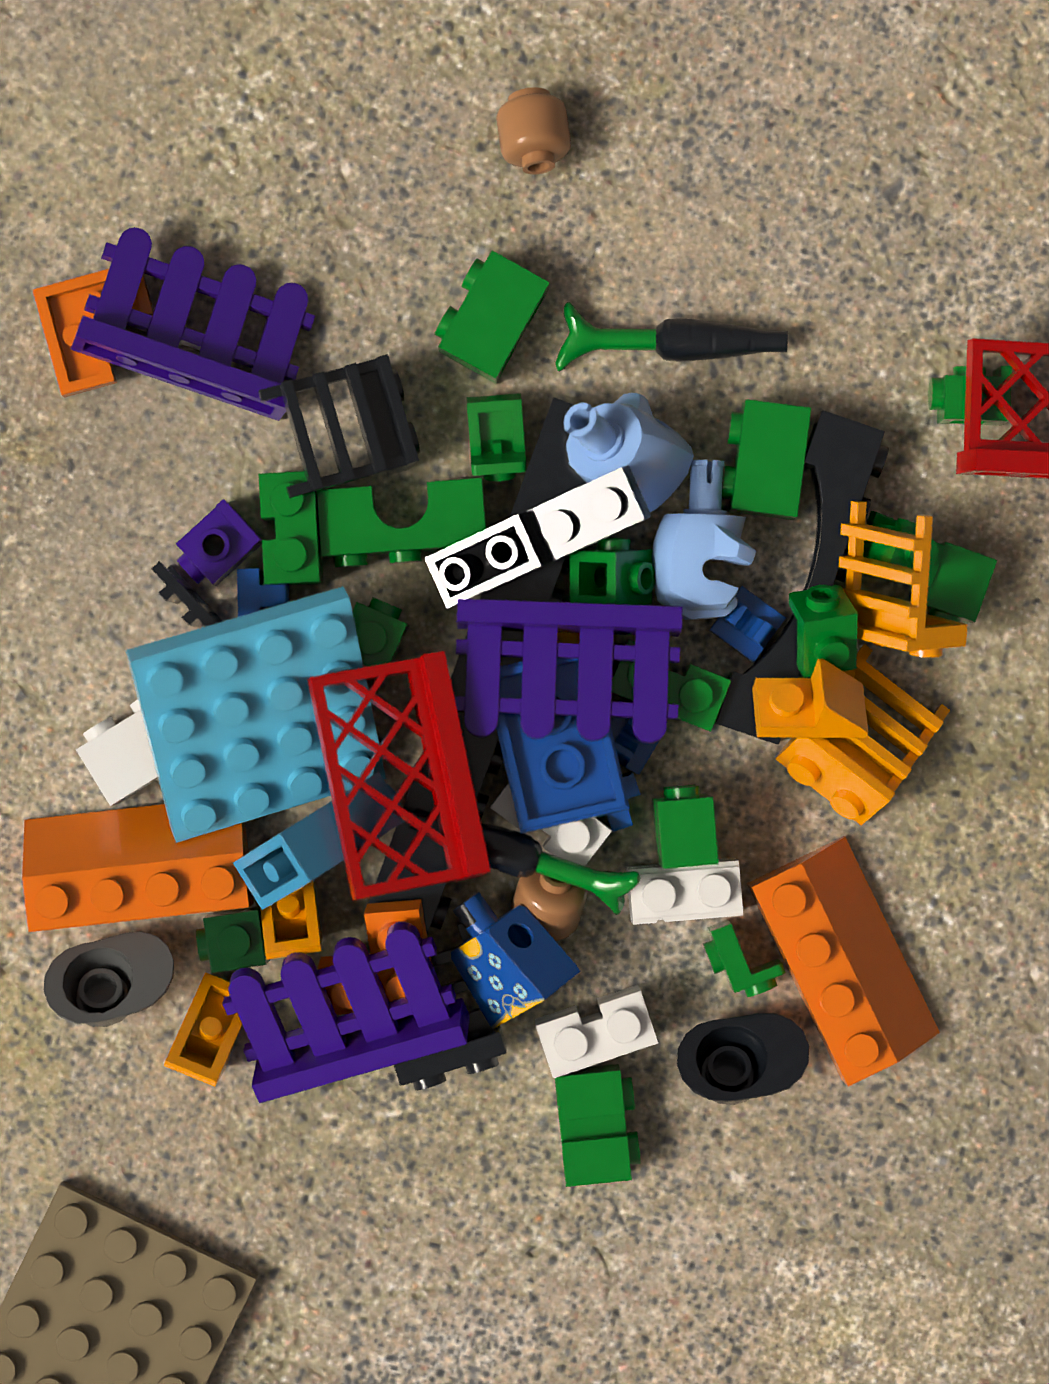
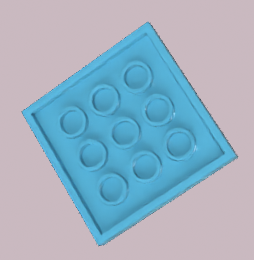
[126,587,386,843]

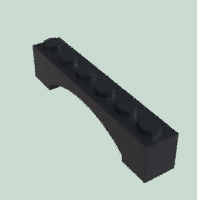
[714,410,889,745]

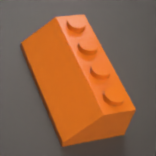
[22,804,254,932]
[747,836,940,1087]

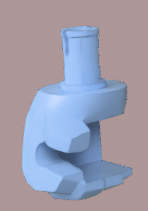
[563,393,694,512]
[652,460,756,620]

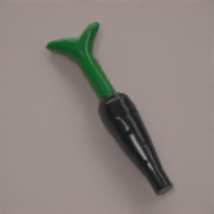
[555,302,788,372]
[409,808,640,915]

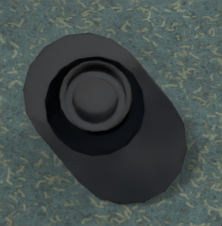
[677,1013,810,1105]

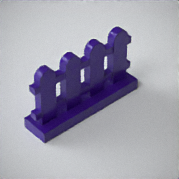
[71,227,315,421]
[454,599,683,744]
[223,922,469,1103]

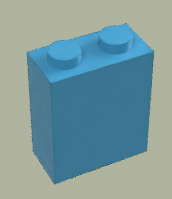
[233,772,404,910]

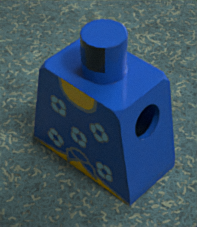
[451,892,580,1029]

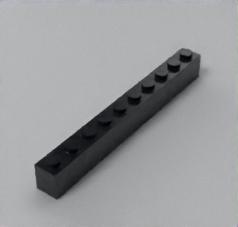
[368,397,587,934]

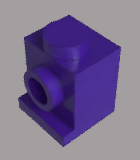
[176,499,262,586]

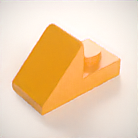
[752,659,868,738]
[260,880,323,960]
[164,972,243,1087]

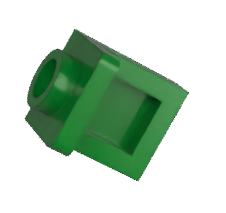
[466,393,527,481]
[789,585,858,678]
[703,920,786,997]

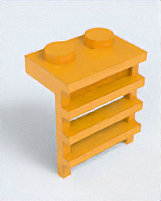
[838,501,968,658]
[776,644,950,825]

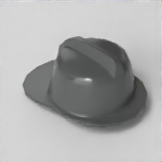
[43,931,174,1027]

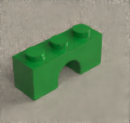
[317,478,486,568]

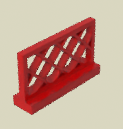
[956,338,1049,479]
[308,651,491,901]

